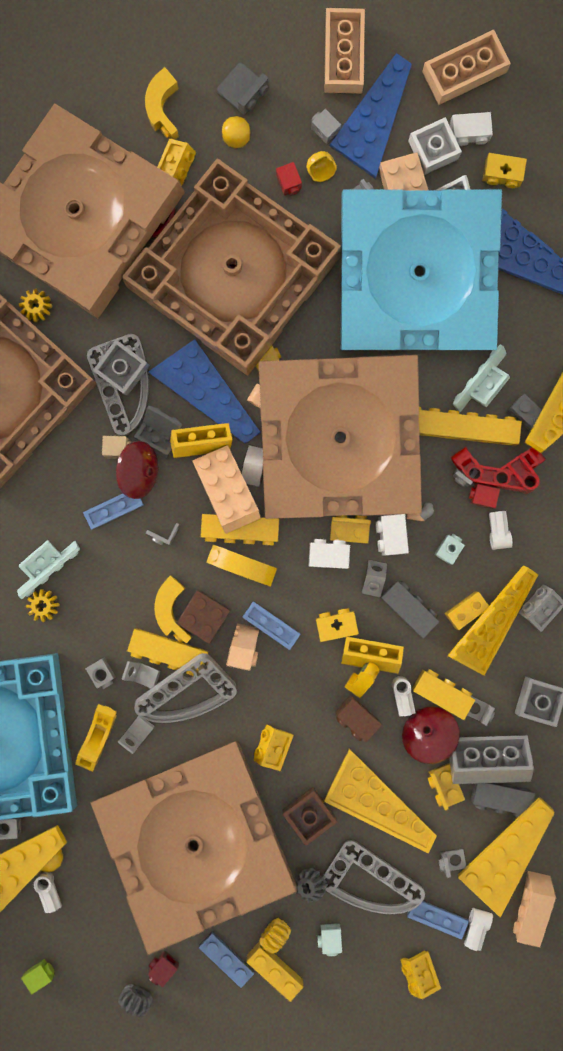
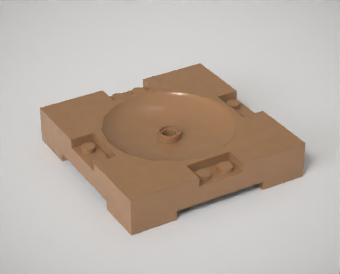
[0,103,185,319]
[122,158,341,376]
[0,295,97,489]
[259,355,422,519]
[91,741,297,955]

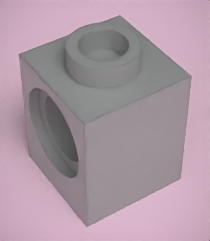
[311,109,341,144]
[85,657,116,689]
[0,817,22,840]

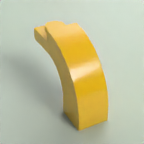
[145,67,179,140]
[207,545,277,587]
[155,575,193,643]
[75,704,117,772]

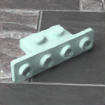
[453,344,510,412]
[17,540,80,599]

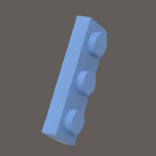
[83,494,144,530]
[243,601,301,650]
[407,897,469,939]
[199,931,254,988]

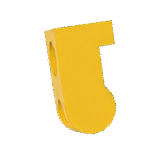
[345,662,379,698]

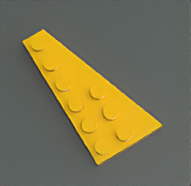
[525,372,563,453]
[448,566,538,676]
[324,748,437,853]
[458,797,555,918]
[0,825,67,912]

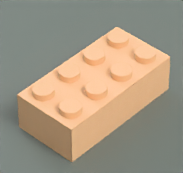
[324,8,365,93]
[422,30,511,105]
[379,152,428,190]
[193,445,261,534]

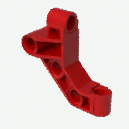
[450,447,546,494]

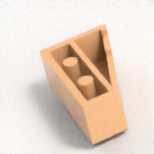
[227,623,259,670]
[513,871,556,947]

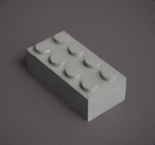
[449,735,534,784]

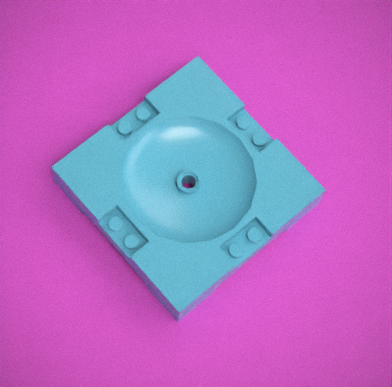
[340,190,502,350]
[0,653,77,820]

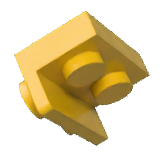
[157,139,196,186]
[330,515,371,544]
[254,725,294,771]
[427,763,465,811]
[400,951,441,999]

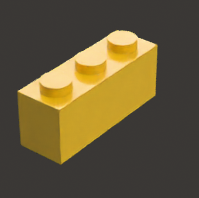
[170,423,232,458]
[341,637,404,674]
[411,669,475,720]
[247,942,303,1002]

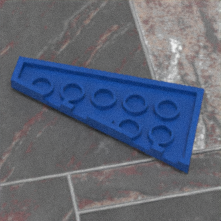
[330,53,412,179]
[498,208,563,295]
[148,339,260,444]

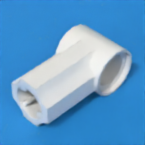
[489,511,512,550]
[392,676,416,716]
[34,871,62,913]
[464,908,493,951]

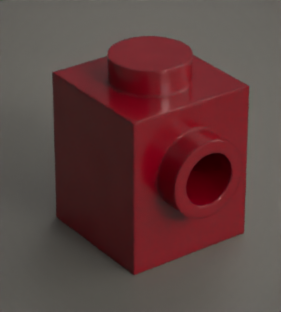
[148,951,179,988]

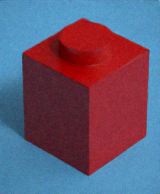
[276,162,302,195]
[469,484,500,509]

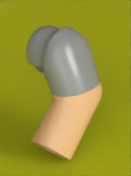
[406,503,434,521]

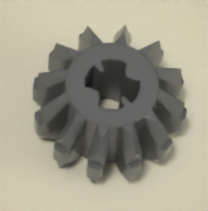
[295,868,328,903]
[118,984,153,1017]

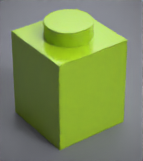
[21,959,55,994]

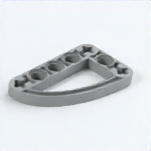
[87,334,149,436]
[134,653,237,723]
[323,840,425,914]

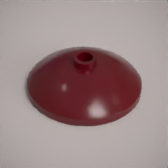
[116,441,159,499]
[402,707,460,764]

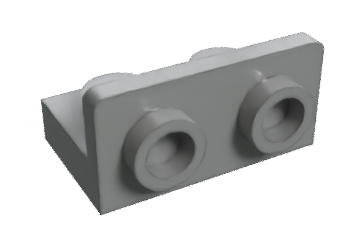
[519,585,563,632]

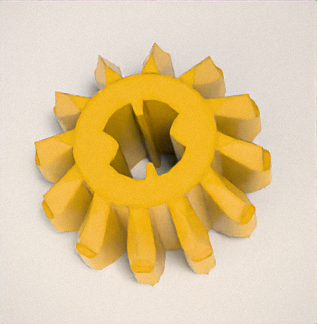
[19,289,52,322]
[26,589,60,622]
[259,918,291,954]

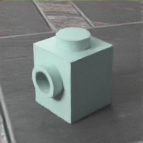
[434,534,465,565]
[317,924,342,956]

